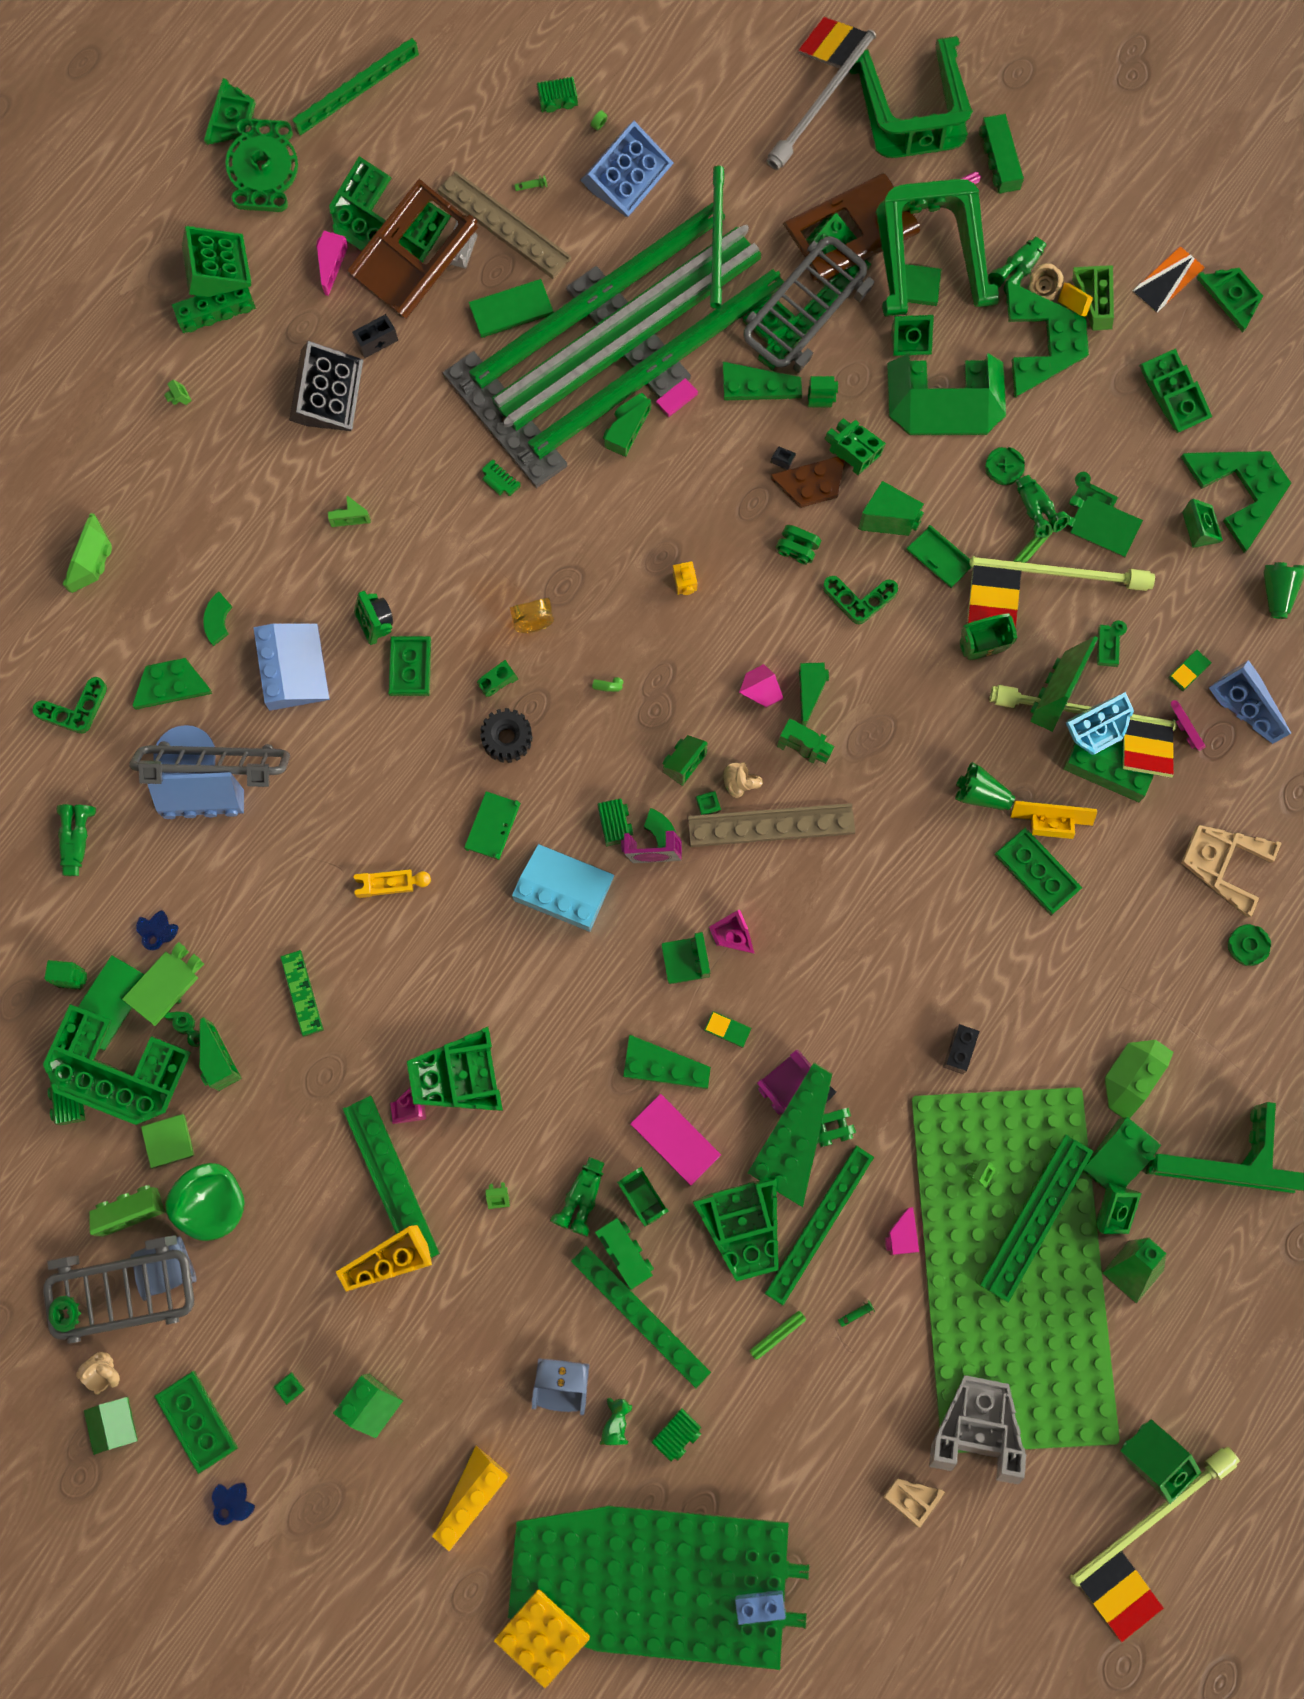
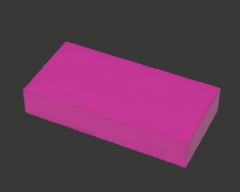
[656,378,698,418]

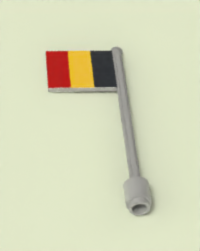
[767,17,876,170]

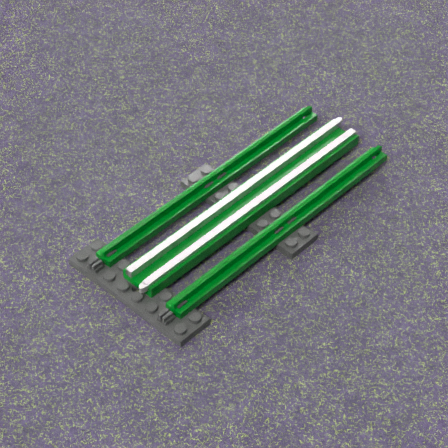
[443,202,784,489]

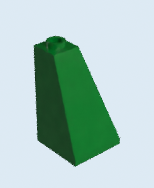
[1102,1238,1167,1304]

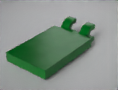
[1067,495,1143,558]

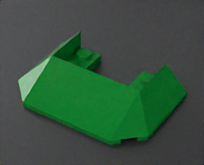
[329,156,451,263]
[887,353,1006,435]
[43,1004,191,1125]

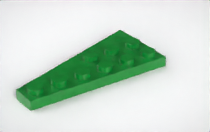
[747,1062,833,1208]

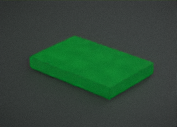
[389,636,432,696]

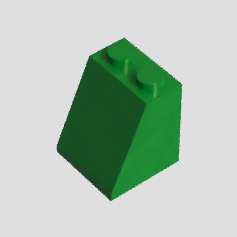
[858,481,924,536]
[333,1374,404,1438]
[1120,1419,1201,1505]

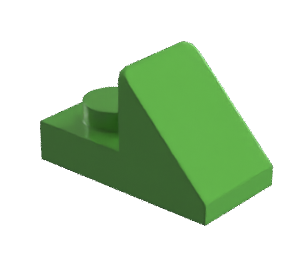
[328,496,371,527]

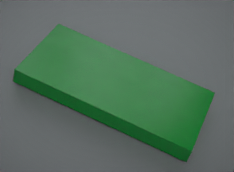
[469,279,554,338]
[994,827,1082,916]
[154,1371,238,1474]

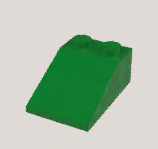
[200,1017,242,1091]
[1083,1117,1161,1189]

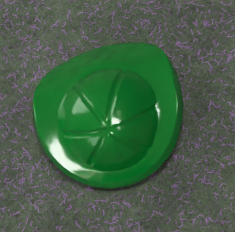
[166,1163,245,1241]

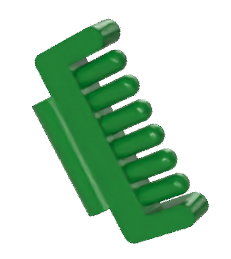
[482,459,521,496]

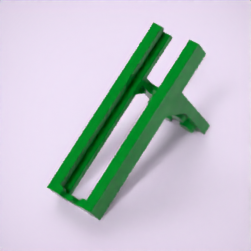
[1146,1102,1304,1194]

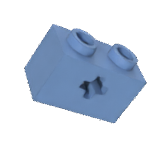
[736,1590,785,1624]

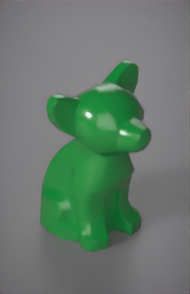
[599,1398,632,1445]

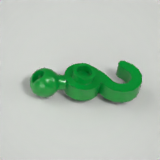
[163,998,200,1047]

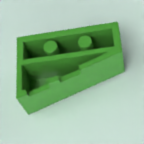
[1072,265,1114,330]

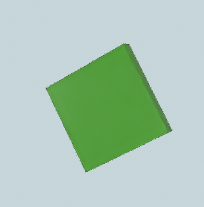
[141,1114,194,1169]

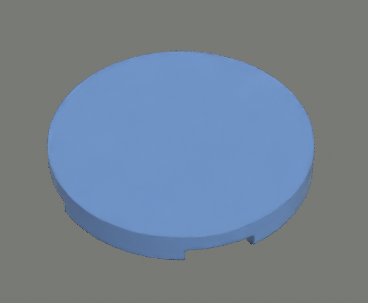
[153,725,216,775]

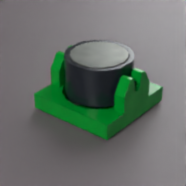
[354,591,393,645]

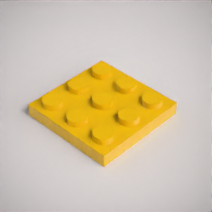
[494,1589,590,1688]

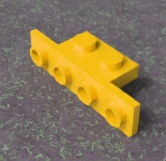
[1010,801,1097,839]

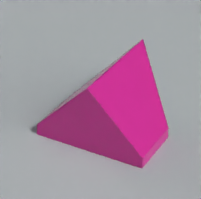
[739,664,783,708]
[709,910,755,954]
[390,1087,426,1124]

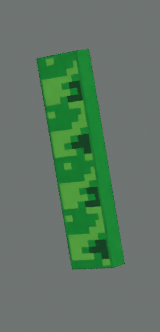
[280,950,324,1037]

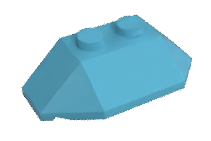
[1066,692,1134,755]

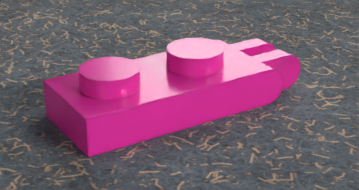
[1171,700,1206,751]

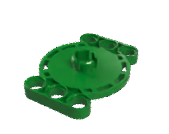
[225,118,298,212]

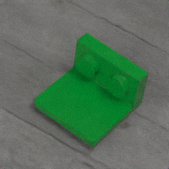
[806,213,857,254]
[661,932,711,984]

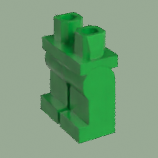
[825,418,886,475]
[777,718,835,764]

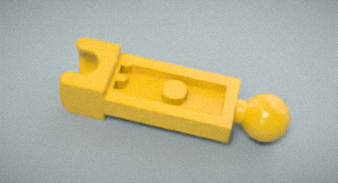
[353,870,431,898]

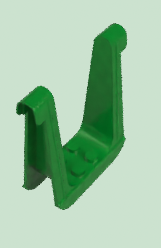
[849,36,973,158]
[876,179,999,317]

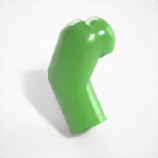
[592,677,624,692]

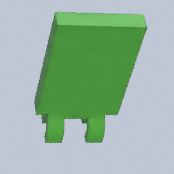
[122,942,204,1026]

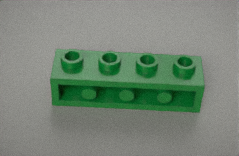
[172,288,256,334]

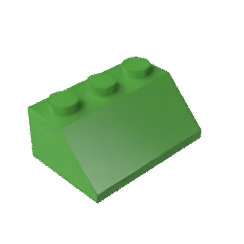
[90,1185,166,1237]

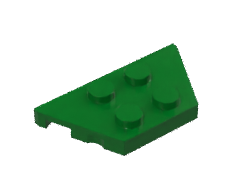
[204,78,256,145]
[1196,268,1263,333]
[133,658,212,710]

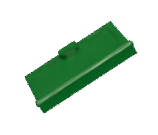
[906,525,972,589]
[464,791,521,860]

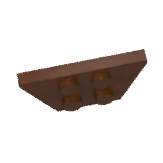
[771,457,844,508]

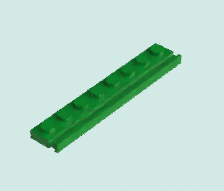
[343,1096,440,1258]
[979,1135,1094,1303]

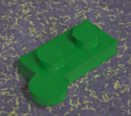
[1074,472,1119,507]
[1097,620,1127,667]

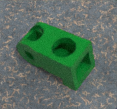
[477,660,518,697]

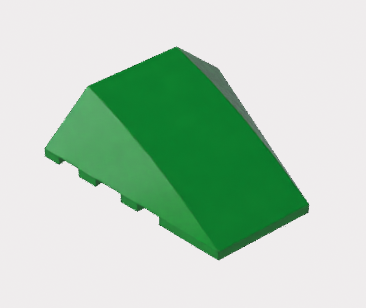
[407,1027,503,1111]
[693,1179,778,1282]

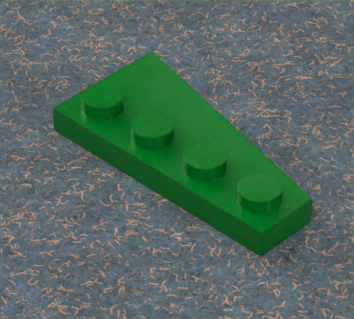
[723,362,802,401]
[623,1034,711,1089]

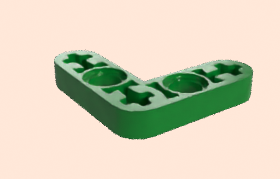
[823,576,898,624]
[32,677,107,734]

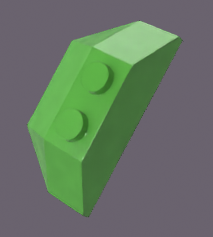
[63,513,112,593]
[1104,1040,1174,1118]

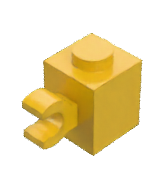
[673,561,698,595]

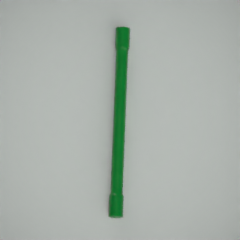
[710,166,724,309]

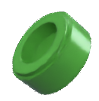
[591,110,608,131]

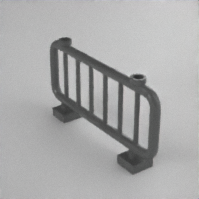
[743,236,875,373]
[129,741,290,787]
[43,1235,194,1344]

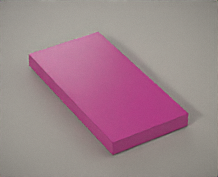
[630,1094,721,1186]

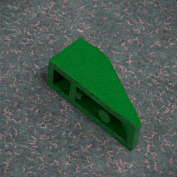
[603,398,651,457]
[799,662,829,726]

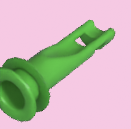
[515,175,547,191]

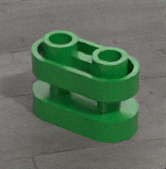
[776,525,822,565]
[817,1108,856,1148]

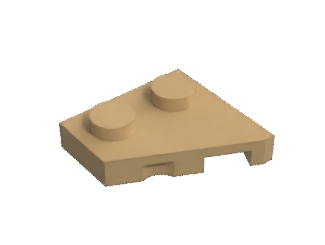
[883,1479,945,1528]

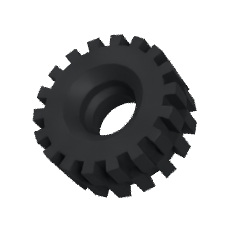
[480,708,533,763]

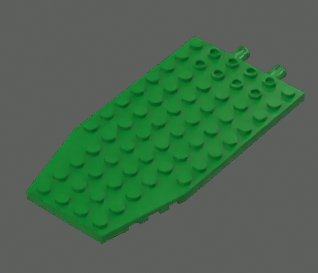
[508,1505,809,1670]

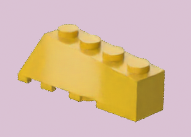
[336,1225,432,1291]
[432,1445,510,1551]

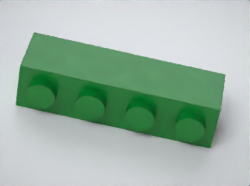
[979,114,1024,194]

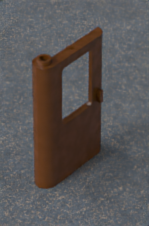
[783,173,920,283]
[347,179,478,319]

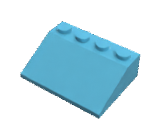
[512,844,614,932]

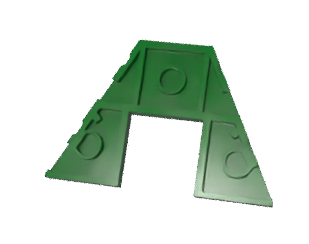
[1006,281,1089,398]
[1181,451,1291,553]

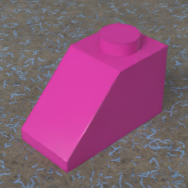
[885,1207,919,1255]

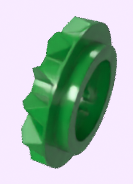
[49,1295,81,1332]

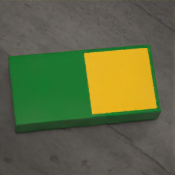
[1168,650,1212,691]
[704,1011,752,1048]

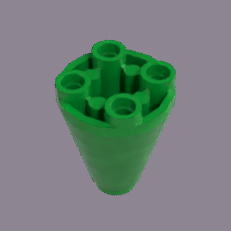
[1263,562,1304,619]
[955,762,1015,810]

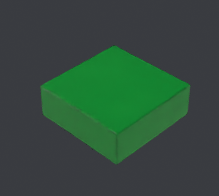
[695,791,721,815]
[273,1372,305,1405]

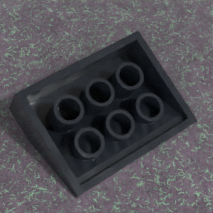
[289,341,363,431]

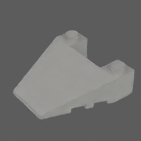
[929,1376,1026,1485]

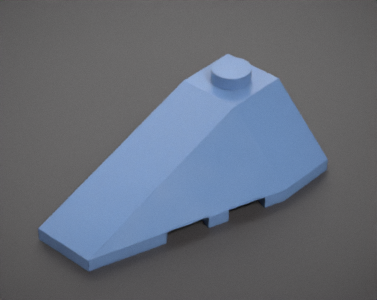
[1209,660,1291,744]

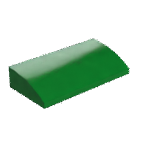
[78,955,145,1051]

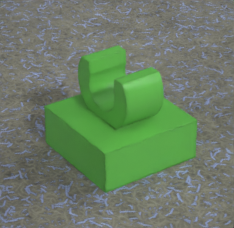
[164,380,192,405]
[967,1159,996,1188]
[486,1182,510,1209]

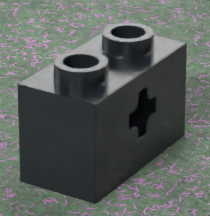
[352,314,398,358]
[943,1024,980,1074]

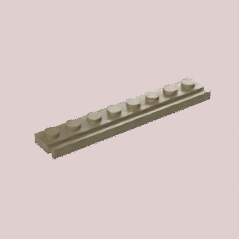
[438,171,571,279]
[688,803,855,847]

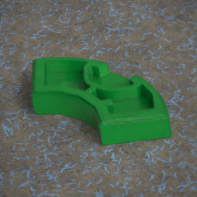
[203,591,233,646]
[644,808,676,848]

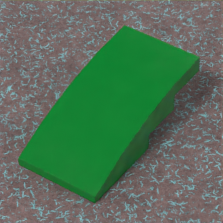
[1139,348,1212,433]

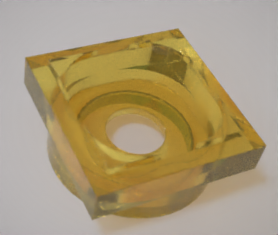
[510,597,554,633]

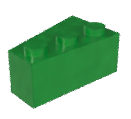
[595,1218,654,1290]

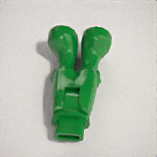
[988,237,1047,294]
[1016,475,1070,538]
[56,804,96,876]
[550,1157,605,1237]

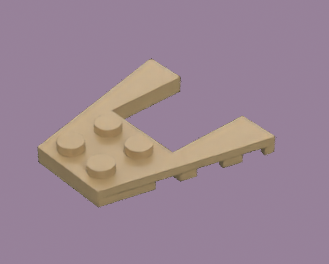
[1181,825,1281,918]

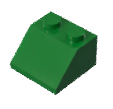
[662,735,708,786]

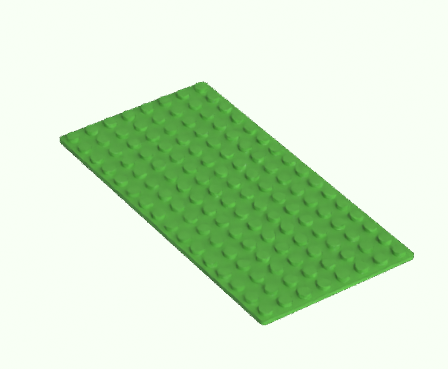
[912,1088,1120,1453]

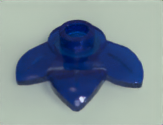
[136,910,179,951]
[212,1482,255,1525]

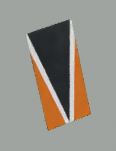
[1133,247,1205,312]

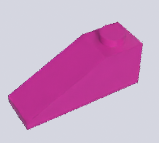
[316,231,348,296]

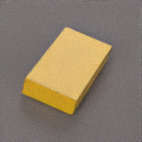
[1058,283,1093,316]

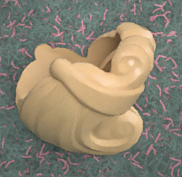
[1028,264,1063,301]
[723,762,763,798]
[76,1352,120,1395]

